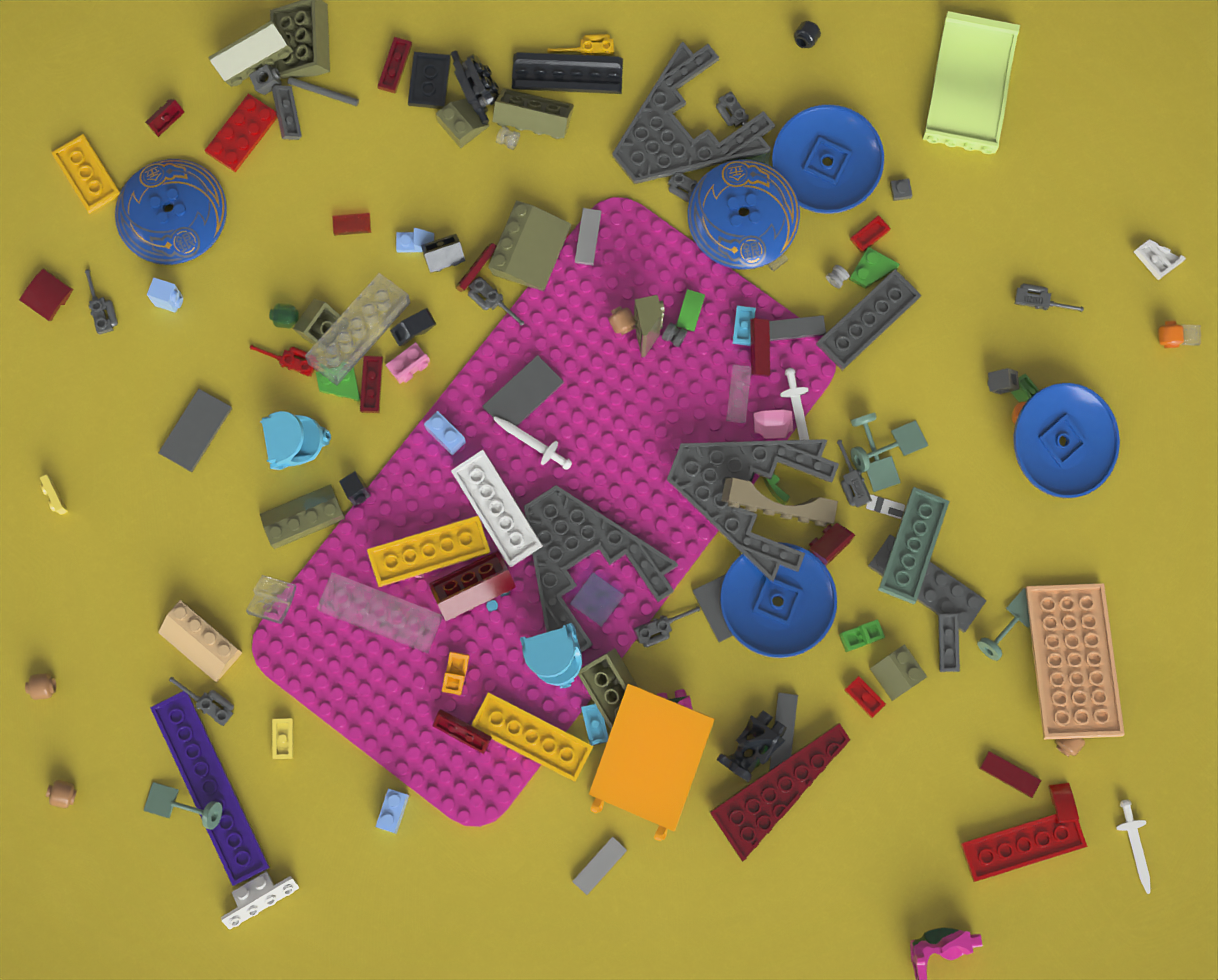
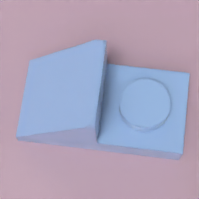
[396,228,434,253]

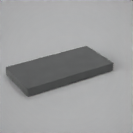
[482,355,564,434]
[159,389,232,472]

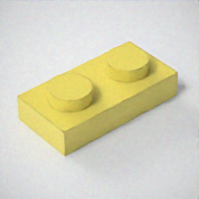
[40,474,68,515]
[272,718,293,759]

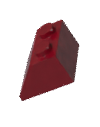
[808,523,855,566]

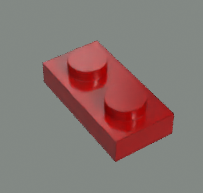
[844,676,886,718]

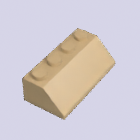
[158,600,242,683]

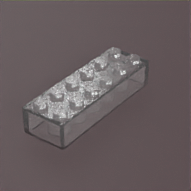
[305,273,410,385]
[317,572,443,654]

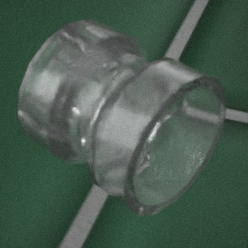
[496,126,520,150]

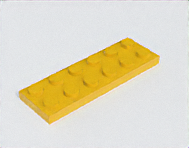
[367,516,490,587]
[471,692,593,782]

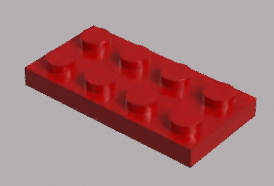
[204,93,278,173]

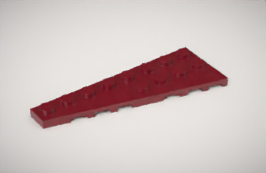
[709,723,851,862]

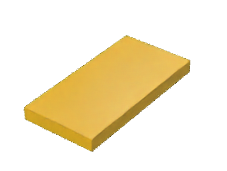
[51,134,120,214]

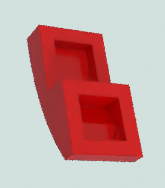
[1049,783,1079,823]

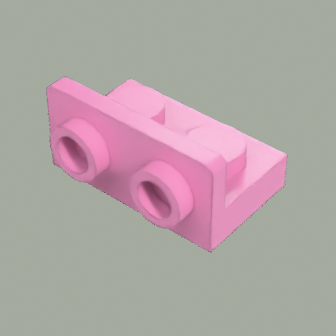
[386,342,430,384]

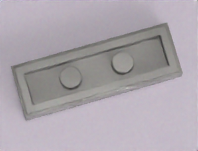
[575,208,601,266]
[572,837,627,895]

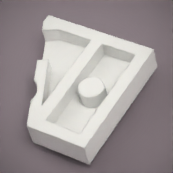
[1134,239,1186,280]

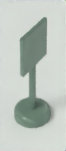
[851,412,901,492]
[851,420,929,473]
[977,588,1030,661]
[143,782,222,830]

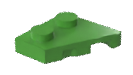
[849,247,900,289]
[316,365,360,401]

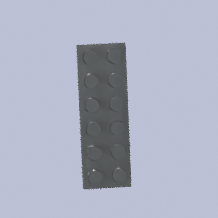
[816,269,922,371]
[868,534,987,633]

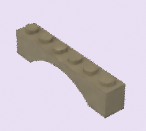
[721,478,838,527]

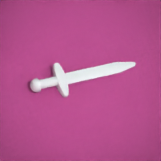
[780,368,809,440]
[493,417,572,469]
[1116,799,1150,894]

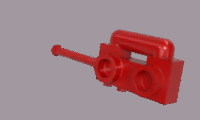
[249,345,317,377]

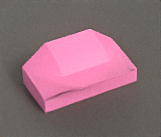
[753,410,793,439]

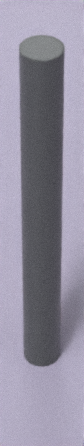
[288,77,359,106]

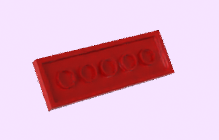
[960,814,1088,882]

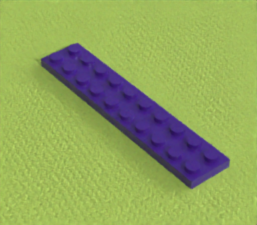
[150,691,270,886]

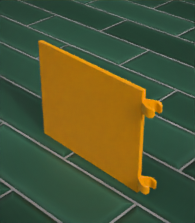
[589,683,715,841]

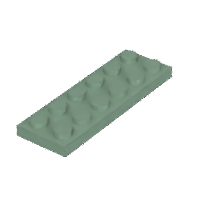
[878,487,949,604]

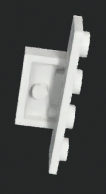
[221,871,299,929]

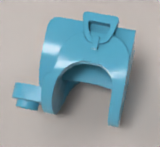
[260,411,331,470]
[520,623,582,688]

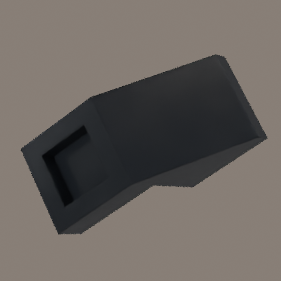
[390,308,436,346]

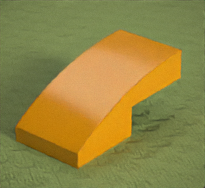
[442,651,470,695]

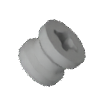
[826,265,850,289]

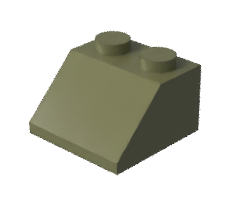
[436,99,489,148]
[293,299,350,354]
[870,644,927,701]

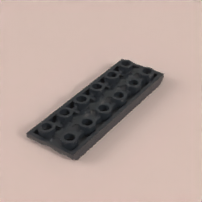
[512,52,623,94]

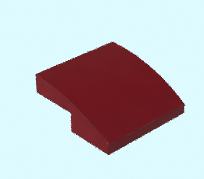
[19,269,74,321]

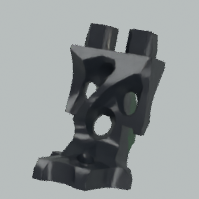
[716,710,787,782]

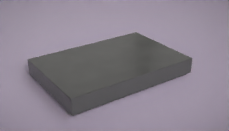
[692,574,733,643]

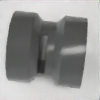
[662,322,687,348]

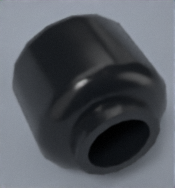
[794,21,821,49]

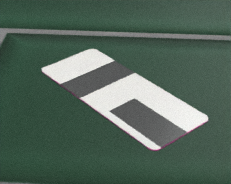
[866,495,905,519]

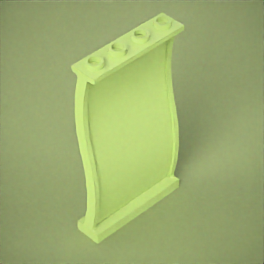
[923,11,1020,154]

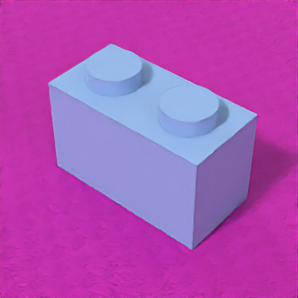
[147,278,183,313]
[424,411,466,456]
[375,788,409,834]

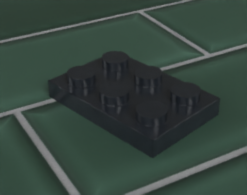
[408,52,451,109]

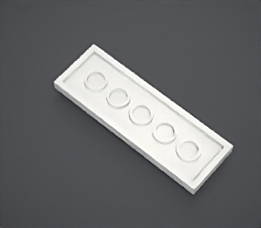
[451,450,543,567]

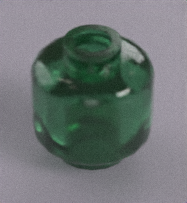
[269,303,299,329]

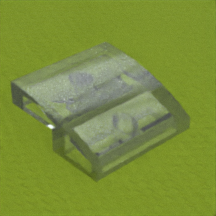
[246,575,296,624]

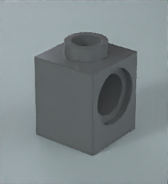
[249,64,282,95]
[988,368,1019,394]

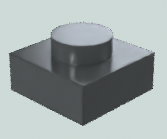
[890,179,912,201]

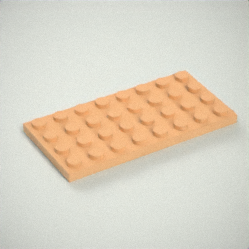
[1025,583,1125,739]

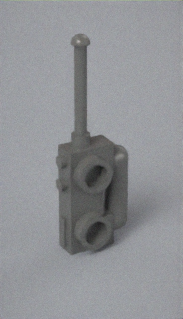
[716,92,749,128]
[668,173,697,203]
[85,269,118,335]
[468,276,524,326]
[1014,283,1084,312]
[837,440,872,507]
[633,606,700,648]
[169,677,234,726]

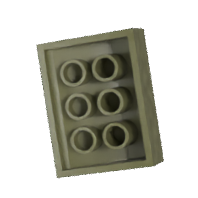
[270,0,330,79]
[488,200,571,291]

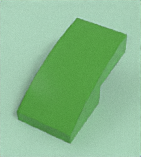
[676,289,705,331]
[763,473,790,505]
[839,620,885,652]

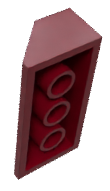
[428,550,516,621]

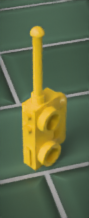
[547,34,614,56]

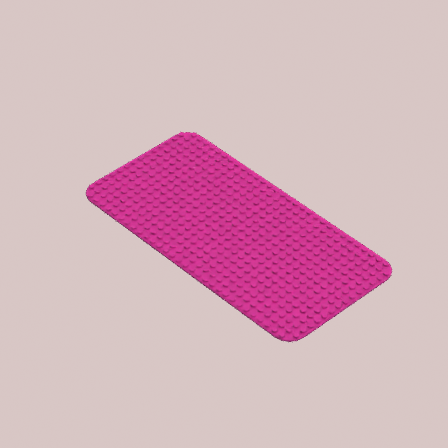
[252,197,836,827]

